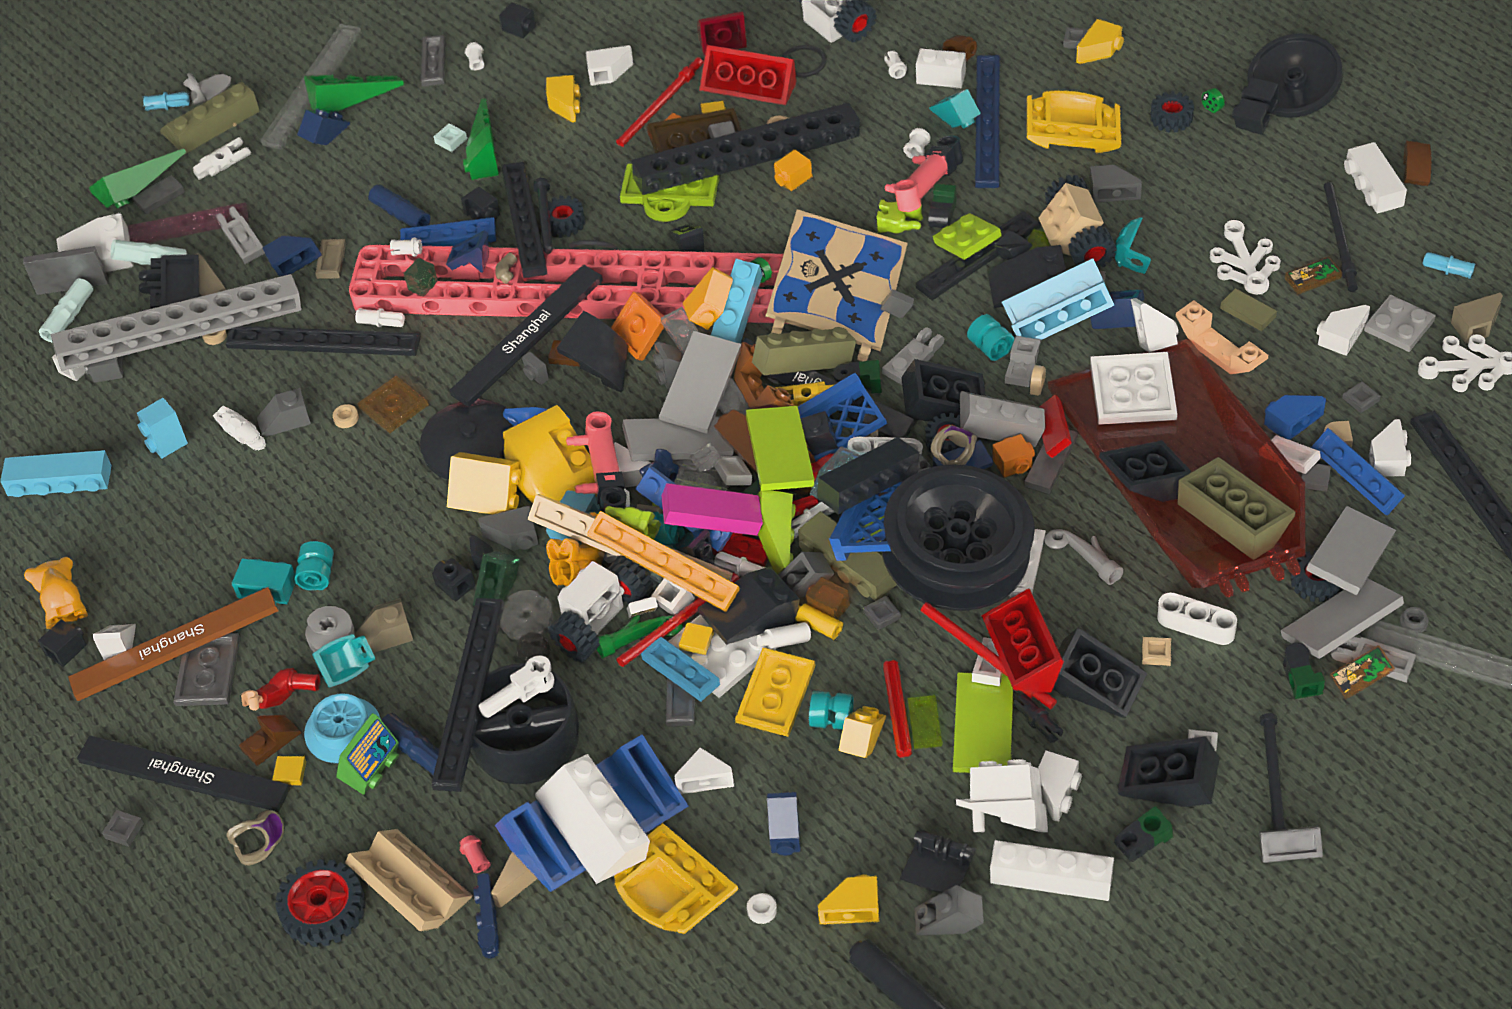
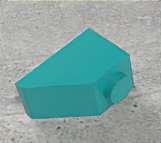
[929,89,981,128]

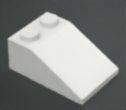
[57,213,133,272]

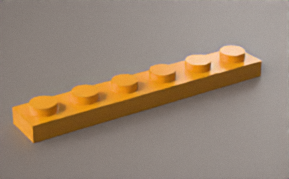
[586,511,740,612]

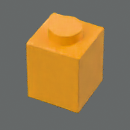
[774,150,812,191]

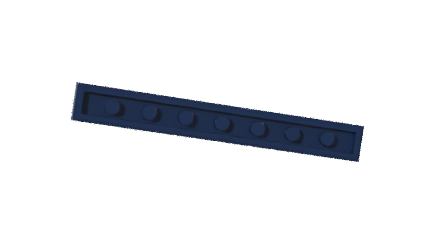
[975,55,1000,188]

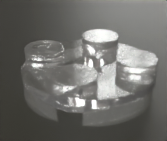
[500,590,553,640]

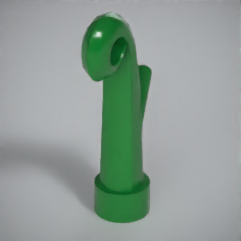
[597,615,683,658]

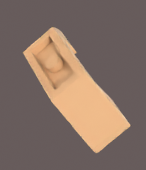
[1176,300,1268,374]

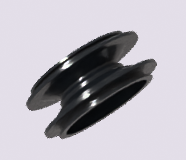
[881,464,1035,611]

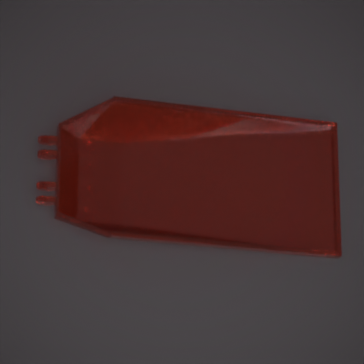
[1048,339,1305,598]

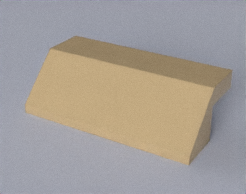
[345,829,472,931]

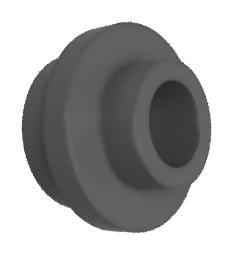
[1399,607,1428,634]

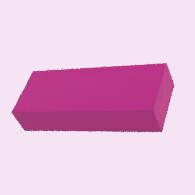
[662,483,763,535]

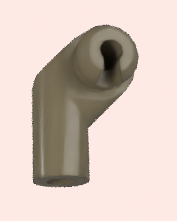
[495,252,517,284]

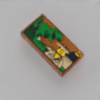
[1285,257,1342,295]
[1330,645,1395,699]

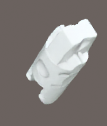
[193,137,251,180]
[213,406,266,451]

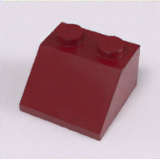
[697,11,747,56]

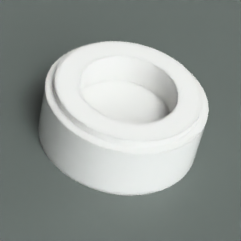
[747,893,777,924]

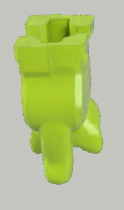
[877,199,923,233]
[605,506,661,540]

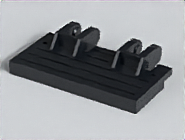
[139,254,200,339]

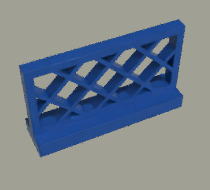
[798,373,887,461]
[829,482,902,561]

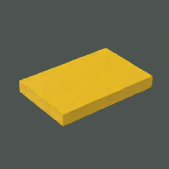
[735,647,816,737]

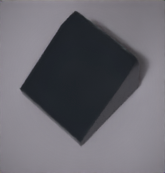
[469,535,495,571]

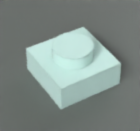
[434,124,467,152]

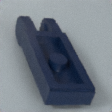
[473,873,500,959]

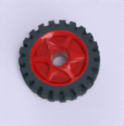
[276,859,366,947]

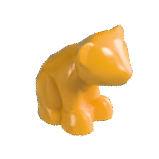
[546,512,606,586]
[24,557,88,629]

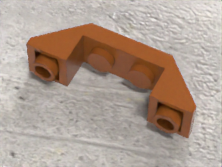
[734,342,794,409]

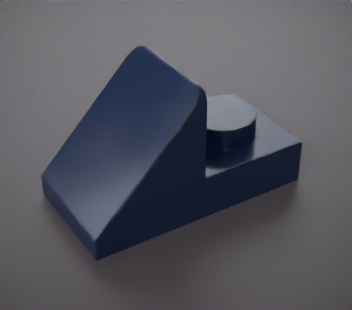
[446,230,489,273]

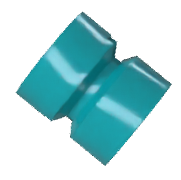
[967,314,1014,361]
[294,541,334,590]
[809,690,854,730]

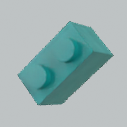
[232,558,296,604]

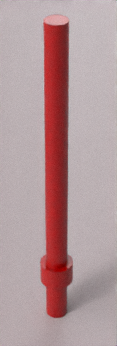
[616,57,703,147]
[616,572,740,667]
[921,602,1057,709]

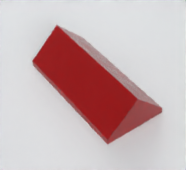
[700,45,796,105]
[981,588,1064,693]

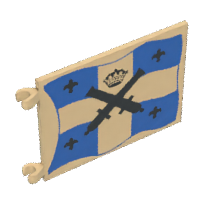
[766,209,908,361]

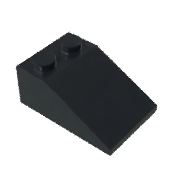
[987,245,1066,308]
[901,359,986,421]
[1099,440,1192,502]
[698,566,800,645]
[1053,628,1147,718]
[1118,736,1220,807]

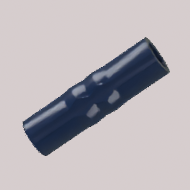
[369,184,430,227]
[381,713,440,775]

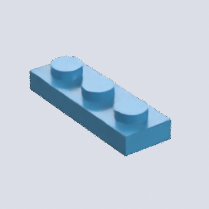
[641,637,720,702]

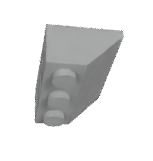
[960,391,1045,447]

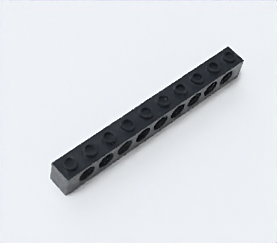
[632,102,860,195]

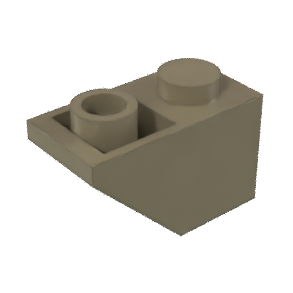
[1451,293,1503,343]

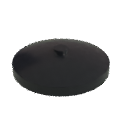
[1247,33,1343,118]
[420,399,513,480]

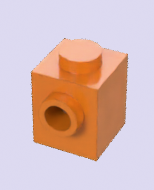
[993,434,1035,478]

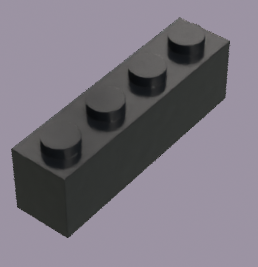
[817,437,919,514]

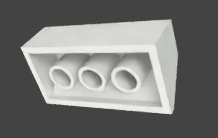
[535,754,650,884]

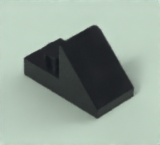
[669,223,705,252]

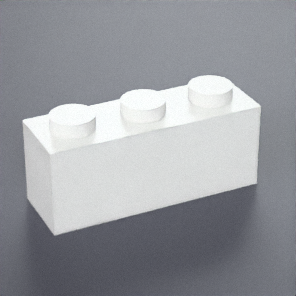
[1344,142,1407,213]

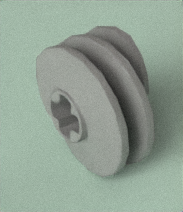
[305,606,354,652]

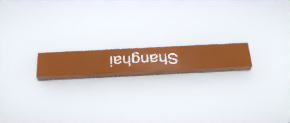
[68,587,278,701]

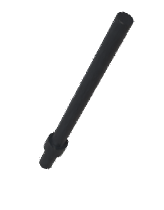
[1324,182,1358,292]

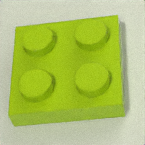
[933,213,1001,260]

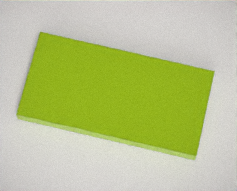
[746,406,814,491]
[953,673,1013,773]

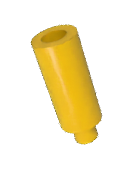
[796,603,843,640]

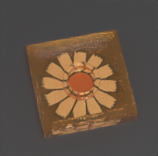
[358,376,428,433]

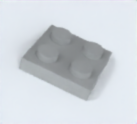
[1364,295,1436,352]

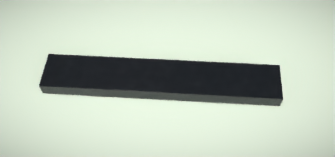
[916,211,1040,301]

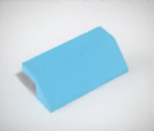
[1002,258,1114,340]

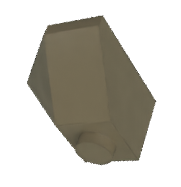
[355,598,413,655]

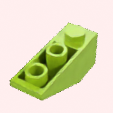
[757,490,795,575]

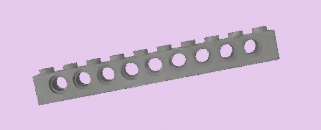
[50,274,301,371]

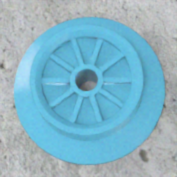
[304,694,381,763]

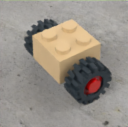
[1039,175,1117,268]

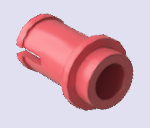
[460,835,491,874]

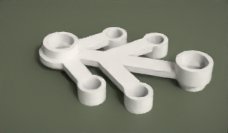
[1210,220,1280,295]
[1418,334,1512,392]

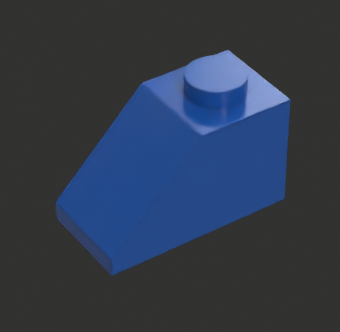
[1264,395,1326,440]

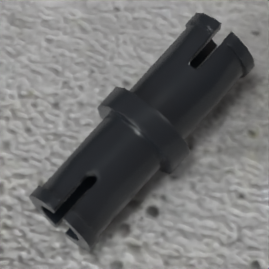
[1013,693,1063,743]

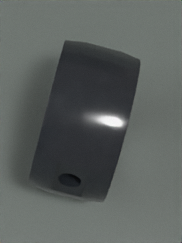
[471,663,579,784]

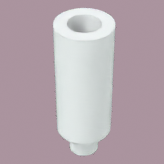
[757,622,811,649]

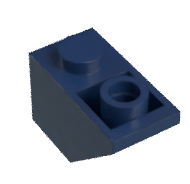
[297,108,351,145]

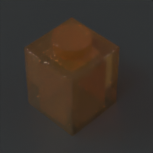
[806,577,850,620]

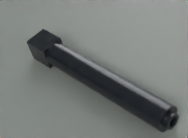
[849,939,948,1009]

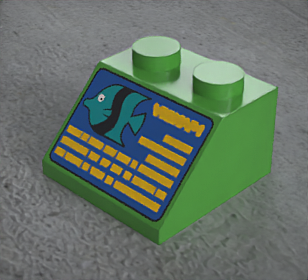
[337,713,399,795]

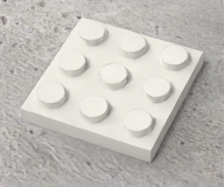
[1090,352,1177,425]
[668,615,777,698]

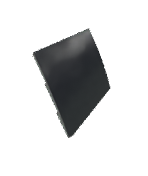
[557,310,628,393]

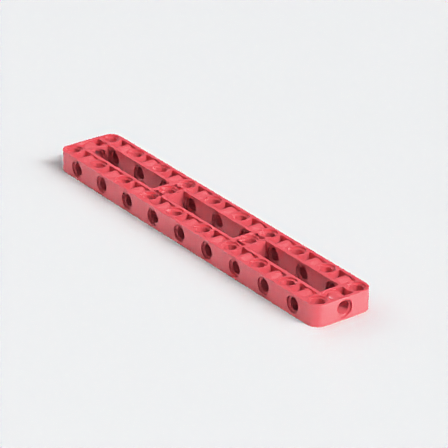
[349,245,789,324]

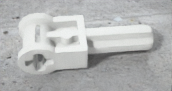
[479,656,554,717]

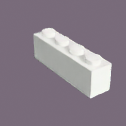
[990,841,1114,901]

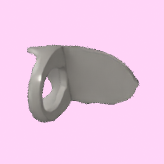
[184,73,231,104]

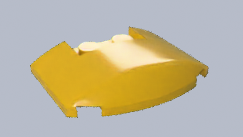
[1027,91,1121,153]
[503,405,595,503]
[614,824,738,934]

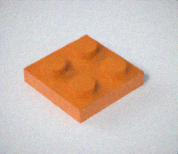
[611,291,668,361]

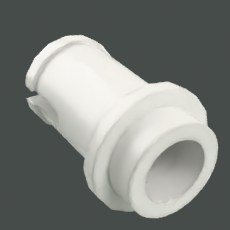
[465,42,484,70]
[884,51,907,79]
[390,237,422,257]

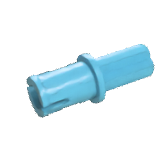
[143,92,190,110]
[1423,252,1475,279]

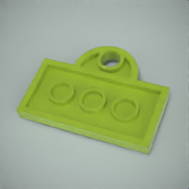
[620,164,720,222]

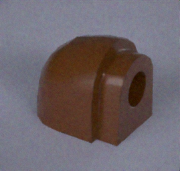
[943,35,977,62]

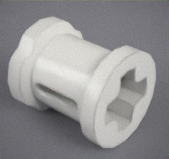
[904,128,930,158]

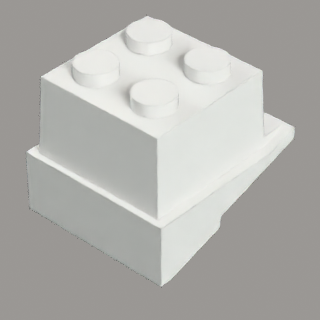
[956,760,1048,833]

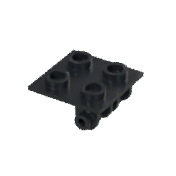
[900,830,976,893]

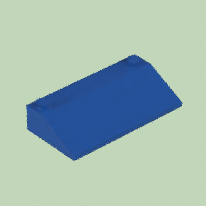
[495,735,688,892]

